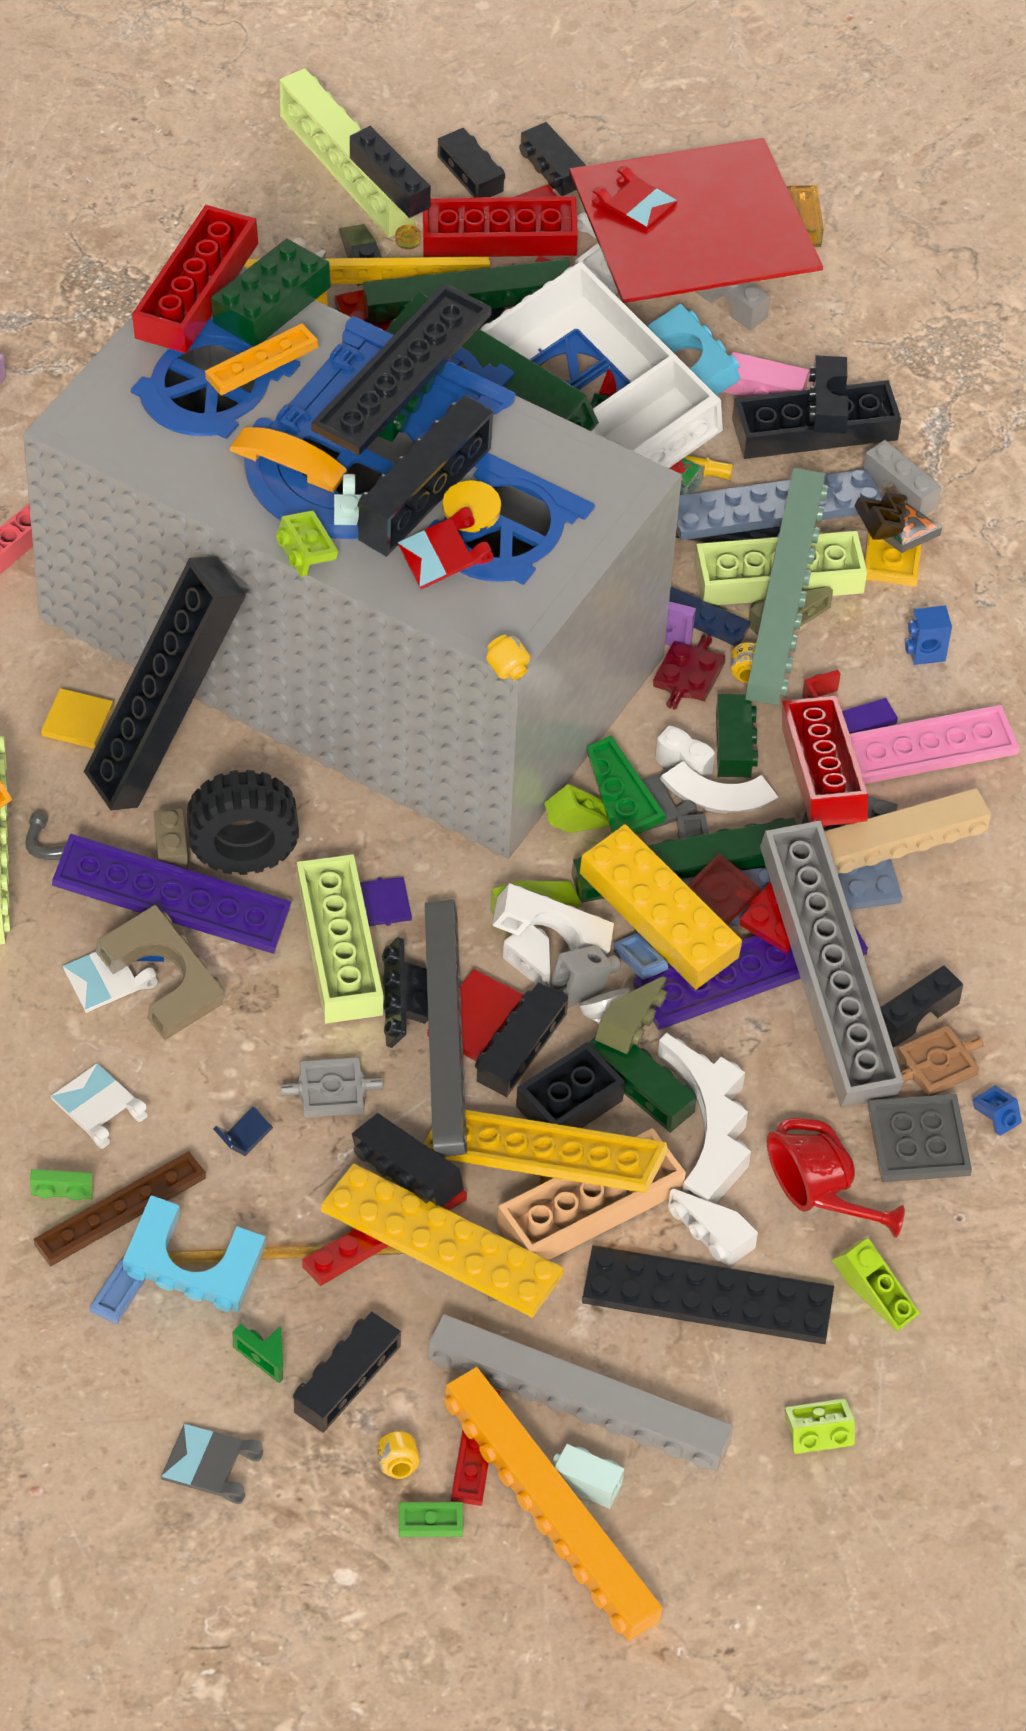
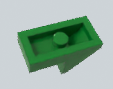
[232,1324,283,1383]

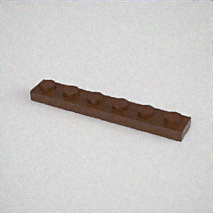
[34,1151,206,1267]

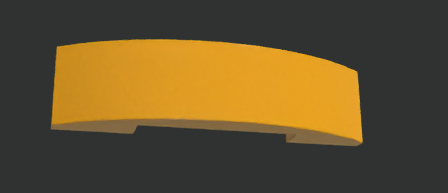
[230,427,347,493]

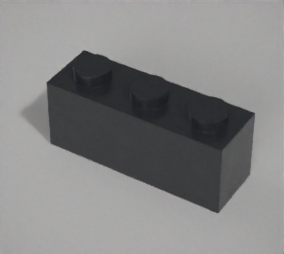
[519,122,587,196]
[437,128,506,198]

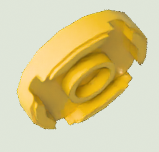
[442,480,501,532]

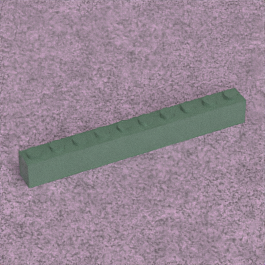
[745,468,829,706]

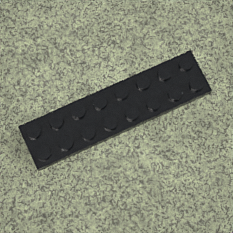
[311,283,491,456]
[582,1245,834,1344]

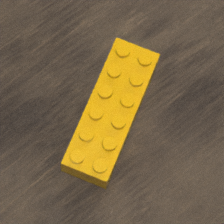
[580,824,742,990]

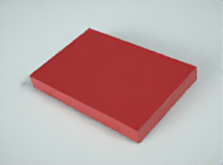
[427,969,524,1061]

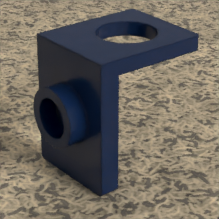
[213,1107,273,1156]

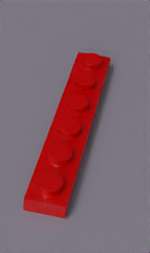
[302,1190,467,1286]

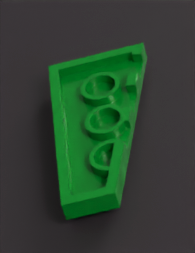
[587,735,666,835]

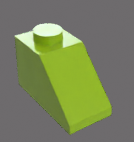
[544,784,610,833]

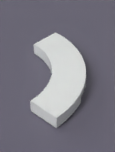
[660,761,778,814]

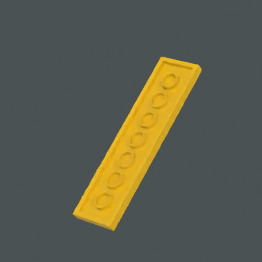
[423,1110,668,1193]
[321,1163,564,1318]

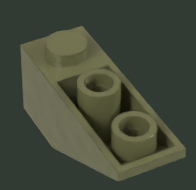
[595,976,667,1054]

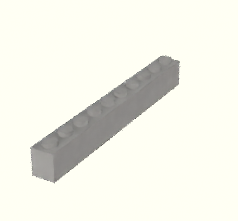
[428,1314,733,1471]

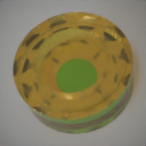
[395,225,421,250]

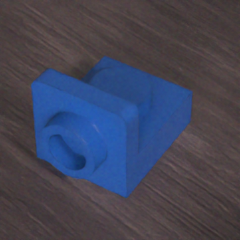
[972,1085,1022,1136]

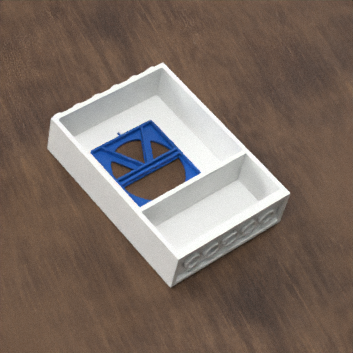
[460,262,723,468]

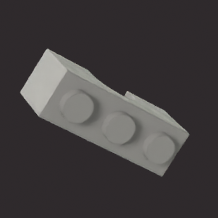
[694,282,770,331]
[863,440,941,516]

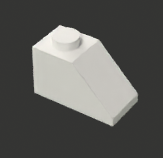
[503,925,550,987]

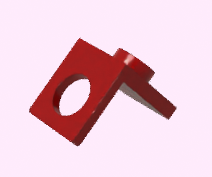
[802,670,841,699]

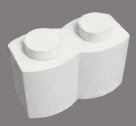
[655,726,715,779]

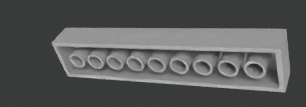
[760,821,904,1107]

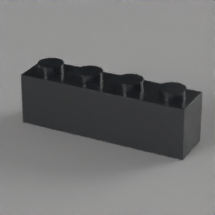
[350,125,431,218]
[475,982,568,1097]
[351,1113,464,1207]
[293,1311,401,1433]

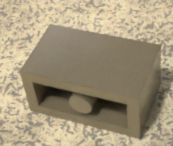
[154,809,188,870]

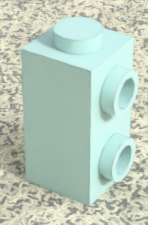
[552,1444,624,1509]

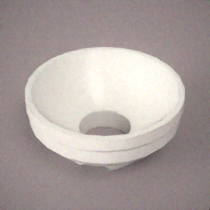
[579,988,631,1024]

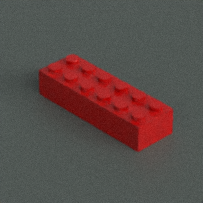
[423,196,578,257]
[132,204,259,353]
[782,696,868,827]

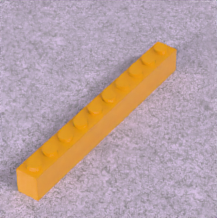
[443,1367,663,1642]

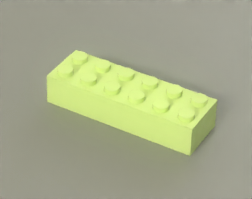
[694,531,867,606]
[297,854,383,1024]

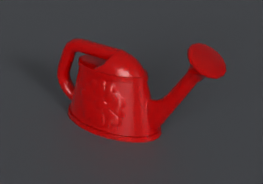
[766,1118,905,1238]

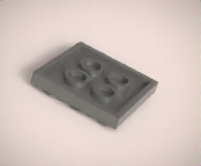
[868,1094,972,1182]

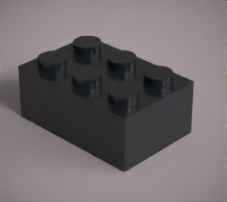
[516,1042,625,1128]

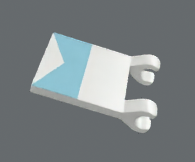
[62,952,158,1013]
[51,1063,148,1149]

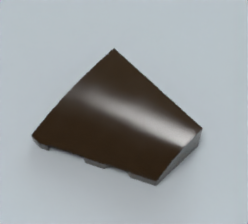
[854,492,908,540]

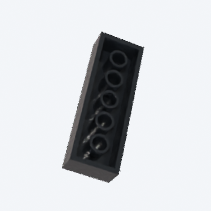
[732,380,901,459]
[357,395,493,557]

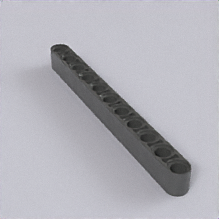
[425,899,467,1157]

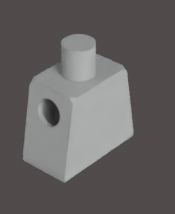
[549,945,620,1008]

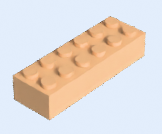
[497,1128,686,1260]

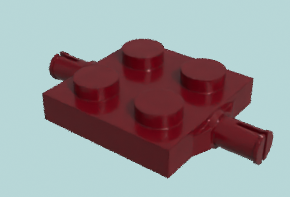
[653,635,725,710]

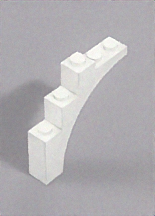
[658,1033,751,1204]

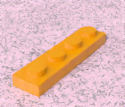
[205,323,318,396]

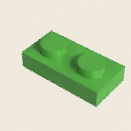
[30,1169,93,1200]
[399,1502,463,1537]

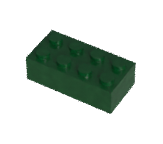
[211,238,331,346]

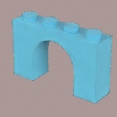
[647,304,741,396]
[123,1195,266,1312]

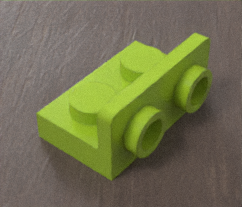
[276,510,338,577]
[785,1398,855,1454]

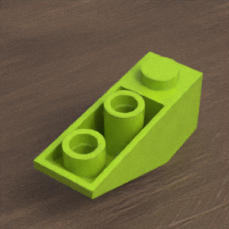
[831,1238,920,1331]

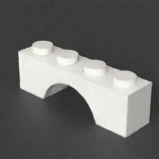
[493,883,614,956]

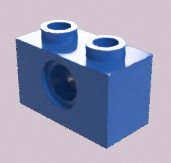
[905,605,952,665]

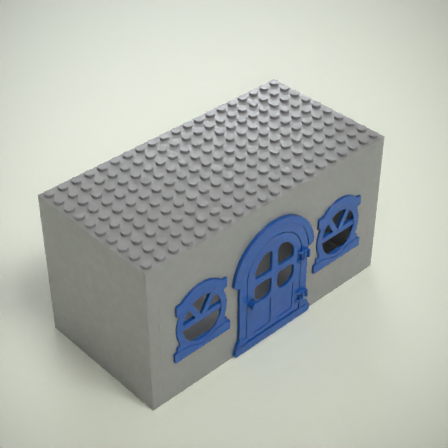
[23,266,682,859]

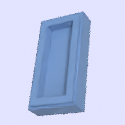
[613,933,668,980]
[90,1260,146,1324]

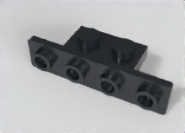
[382,937,428,1048]

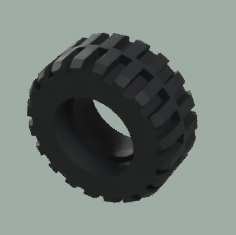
[187,770,299,875]

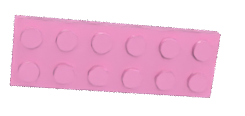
[849,705,1019,784]

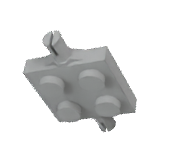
[281,1058,383,1118]

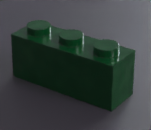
[716,694,758,778]

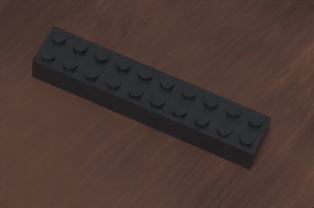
[83,556,246,811]

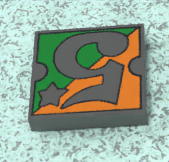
[865,503,942,553]

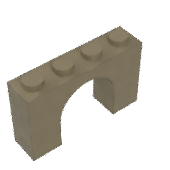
[96,905,225,1040]

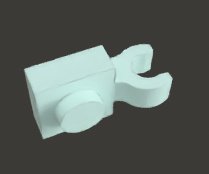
[334,474,362,525]

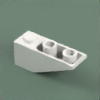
[668,1189,758,1268]

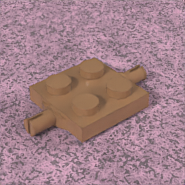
[897,1025,984,1096]

